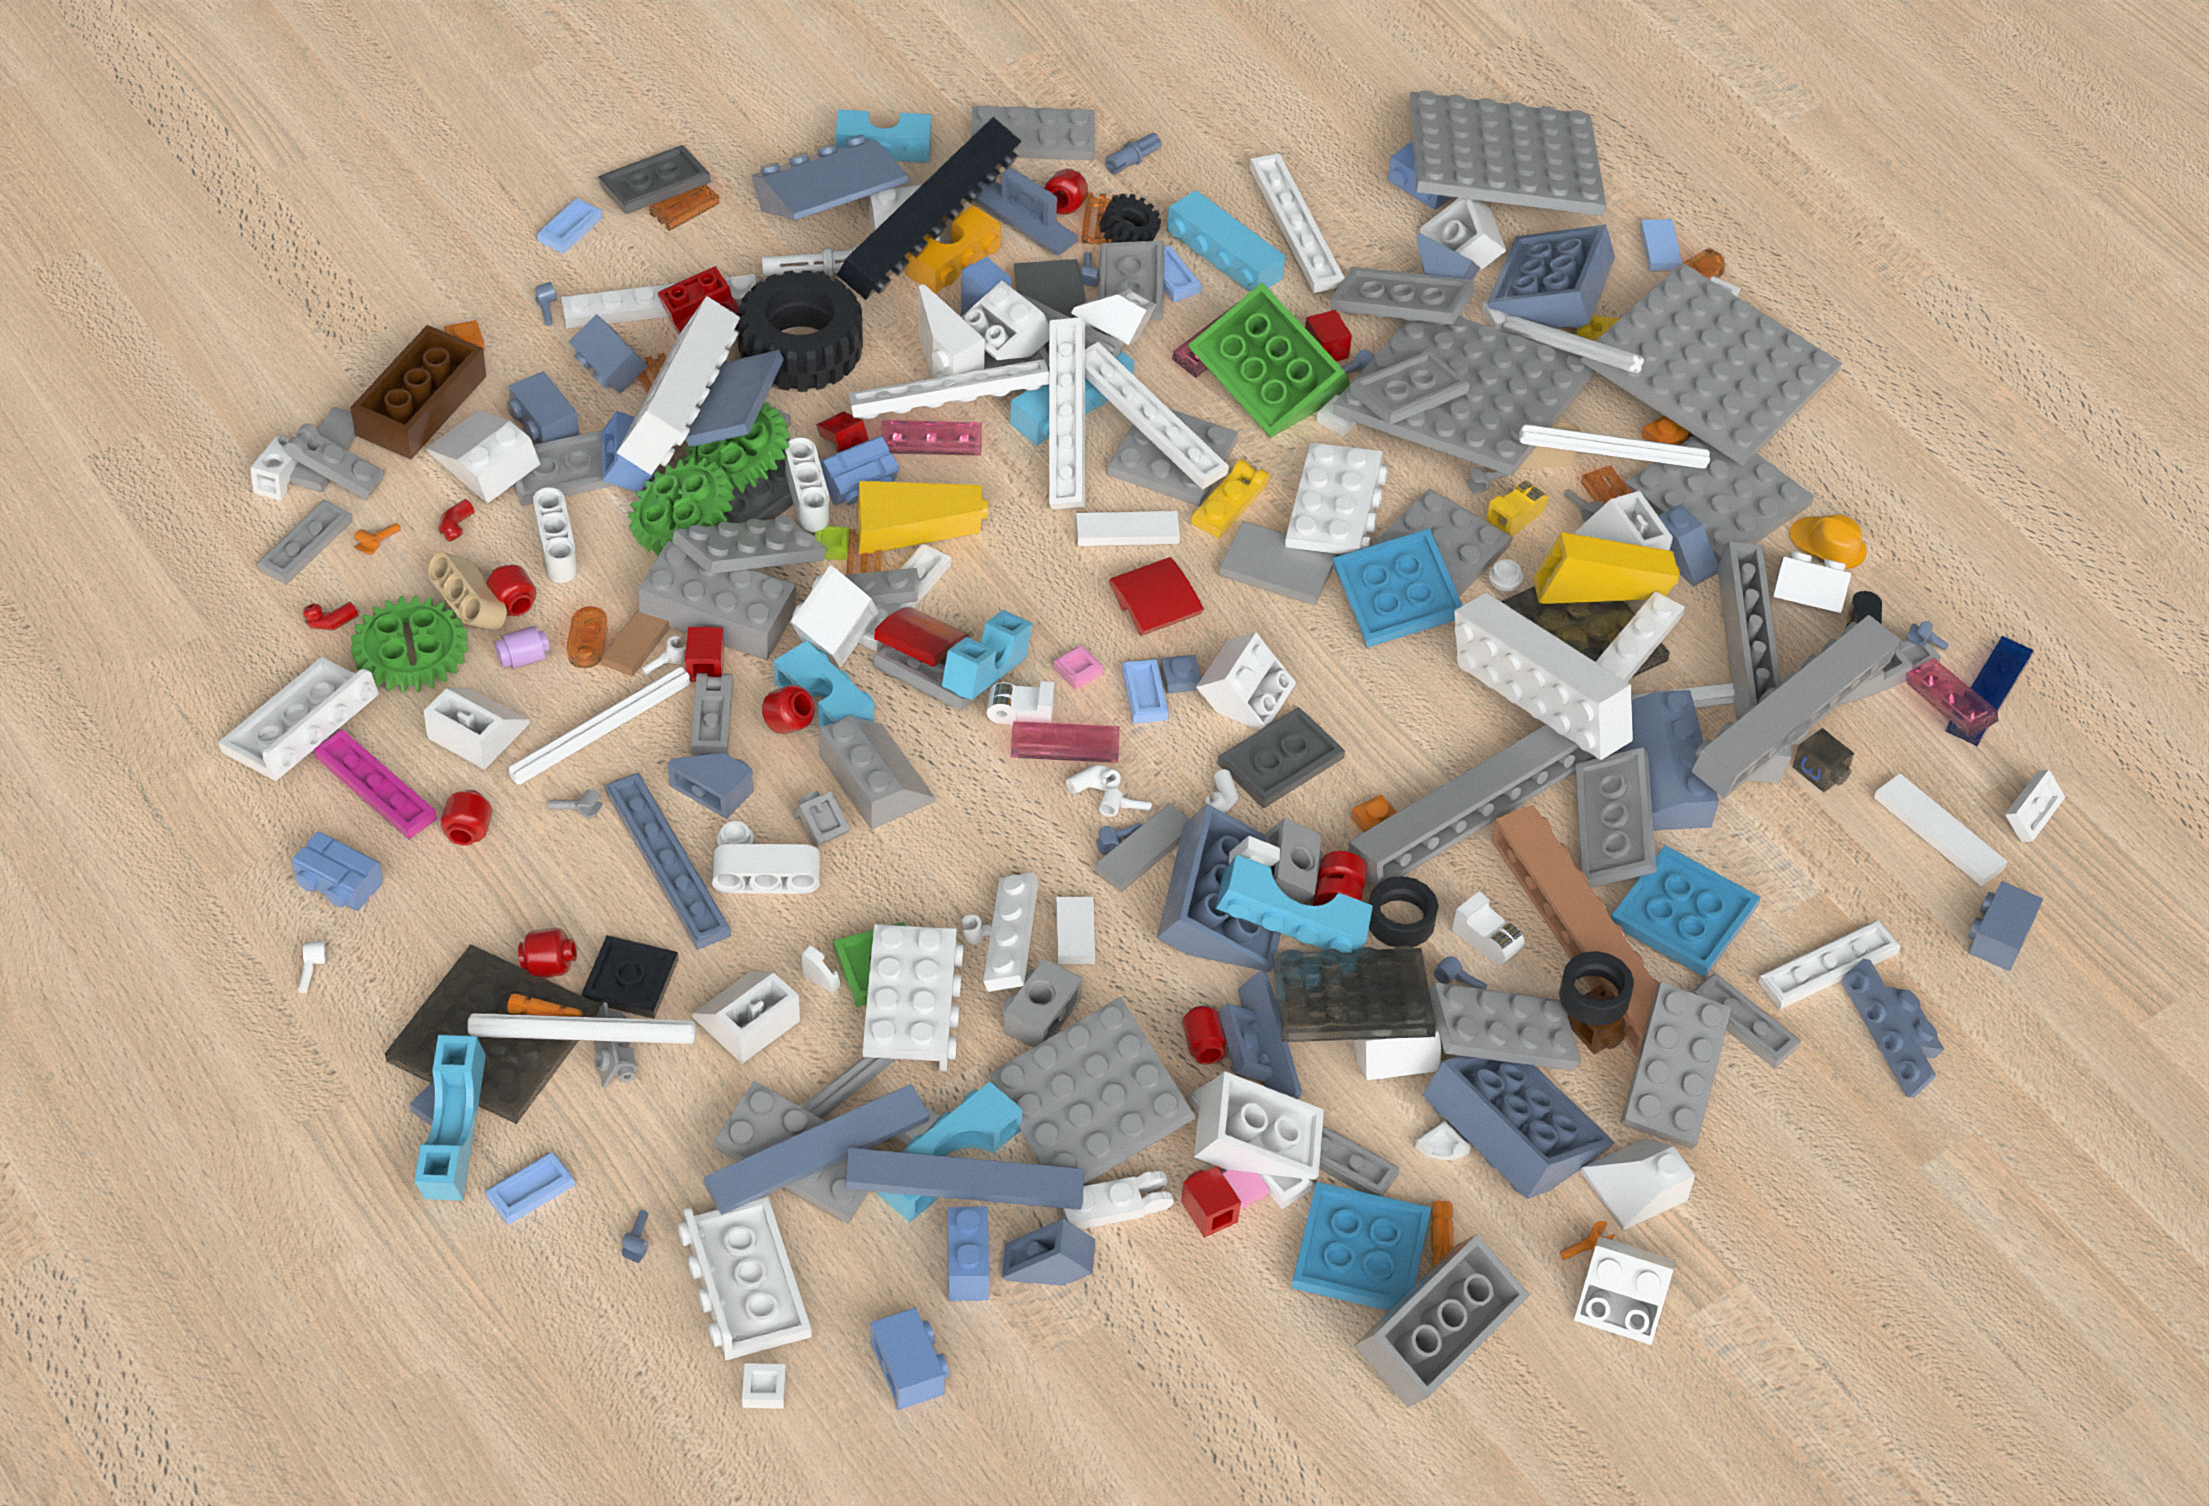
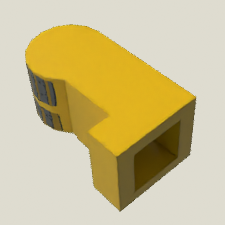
[1486,480,1549,537]

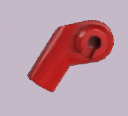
[438,499,475,542]
[303,602,358,630]

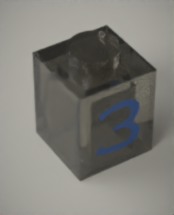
[1792,728,1854,793]

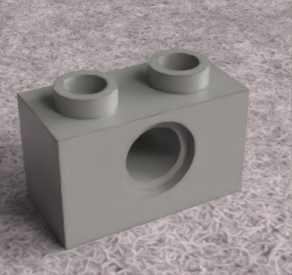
[1264,818,1322,904]
[1001,958,1082,1047]

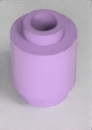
[494,626,550,669]

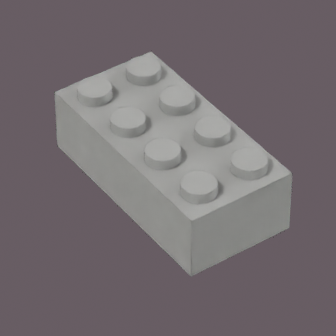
[638,541,796,660]
[1354,1234,1530,1407]

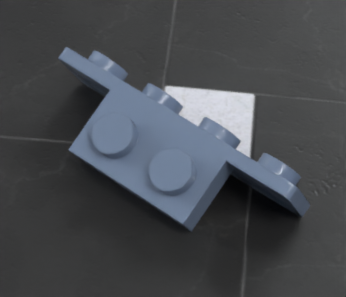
[975,167,1078,255]
[1842,959,1944,1098]
[1218,970,1302,1099]

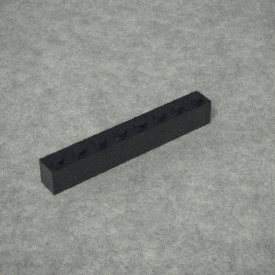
[837,117,1022,300]

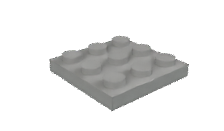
[1107,409,1238,507]
[1371,488,1512,597]

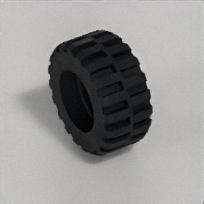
[737,270,863,392]

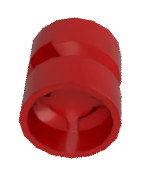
[1313,851,1367,906]

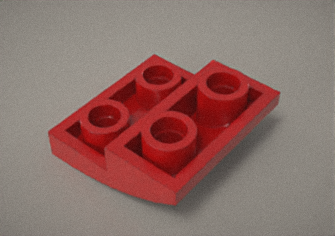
[657,266,739,334]
[1109,557,1204,637]
[874,606,969,667]

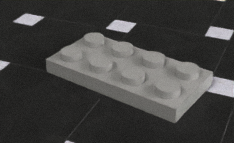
[971,106,1094,161]
[1330,267,1474,325]
[672,516,827,574]
[1575,747,1657,888]
[1428,982,1581,1071]
[1621,982,1732,1149]
[713,1081,876,1224]

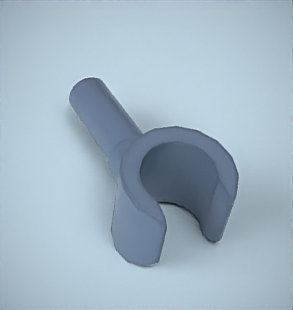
[1081,252,1100,287]
[535,282,557,326]
[1341,349,1375,373]
[1907,621,1949,650]
[1096,823,1142,855]
[1434,956,1487,989]
[622,1210,649,1263]

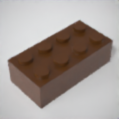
[350,325,486,460]

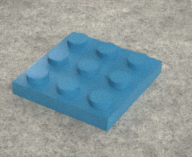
[1332,528,1463,648]
[1611,845,1761,977]
[1292,1182,1431,1311]

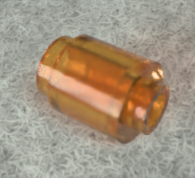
[1683,248,1725,279]

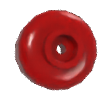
[1044,169,1088,215]
[486,564,537,616]
[762,685,815,734]
[440,790,493,846]
[518,927,577,979]

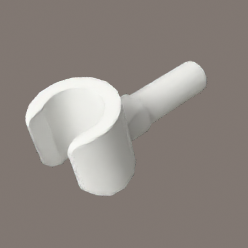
[641,636,686,675]
[1099,788,1152,817]
[962,915,992,944]
[298,942,327,993]

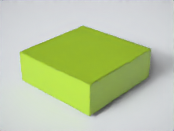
[814,526,850,560]

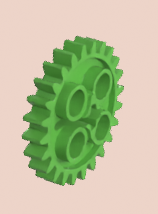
[684,402,791,493]
[628,457,735,556]
[351,595,468,693]

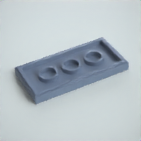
[685,350,784,447]

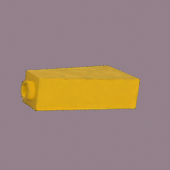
[857,481,989,555]
[1533,532,1680,604]

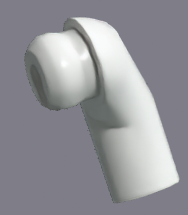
[1066,765,1121,795]
[1205,769,1239,814]

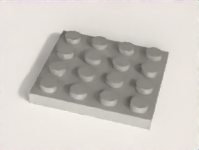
[1624,435,1813,565]
[989,996,1196,1185]

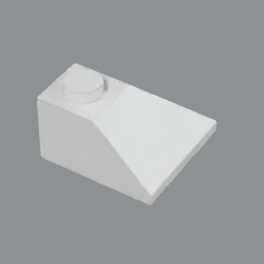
[1580,1138,1695,1231]

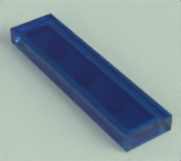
[1945,636,2034,747]

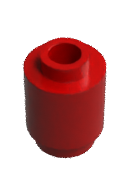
[1182,1006,1227,1065]

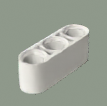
[785,437,829,532]
[533,487,577,583]
[712,844,821,894]

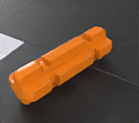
[507,993,583,1017]
[1431,1200,1454,1269]

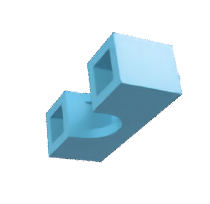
[836,109,931,163]
[942,610,1033,700]
[774,640,875,728]

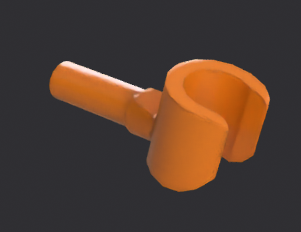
[354,523,401,555]
[1560,1221,1615,1260]

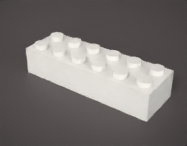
[617,296,740,475]
[1454,593,1633,760]

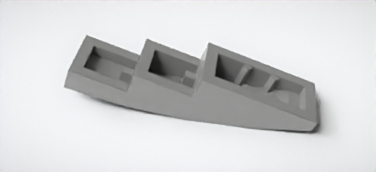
[1839,640,1940,705]

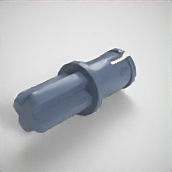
[1104,133,1162,175]

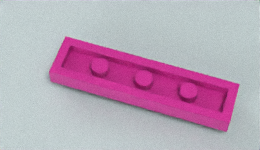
[314,729,437,840]

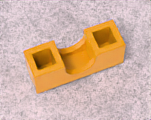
[907,205,1001,294]

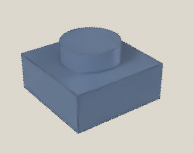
[1160,655,1202,694]

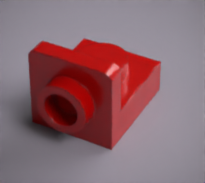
[816,411,869,453]

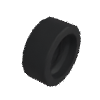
[1368,876,1439,948]
[1559,951,1634,1026]

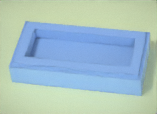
[537,198,602,254]
[1640,219,1682,271]
[1164,245,1202,303]
[1122,659,1169,724]
[485,1151,575,1225]

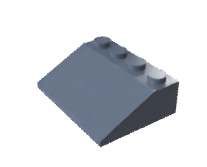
[752,134,910,220]
[1487,224,1615,328]
[1596,690,1719,830]
[1156,804,1281,972]
[1422,1056,1614,1199]

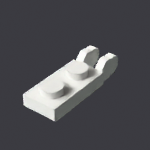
[1061,1170,1174,1229]

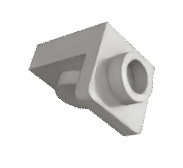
[792,791,850,847]

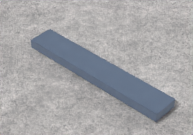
[605,772,731,950]
[703,1084,930,1215]
[845,1148,1084,1210]

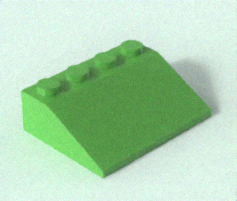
[1188,282,1350,438]

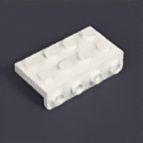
[1286,443,1388,555]
[218,657,379,781]
[863,924,963,1072]
[677,1197,812,1361]

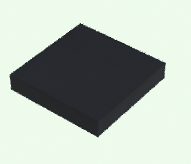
[581,935,679,1019]

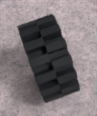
[1099,193,1162,243]

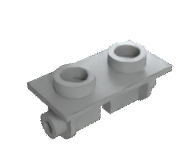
[593,1002,637,1087]

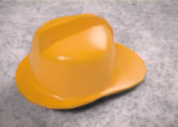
[1789,514,1867,569]

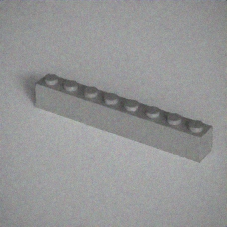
[1717,541,1792,784]
[1691,615,1902,799]
[1349,724,1596,887]

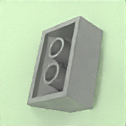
[819,715,935,830]

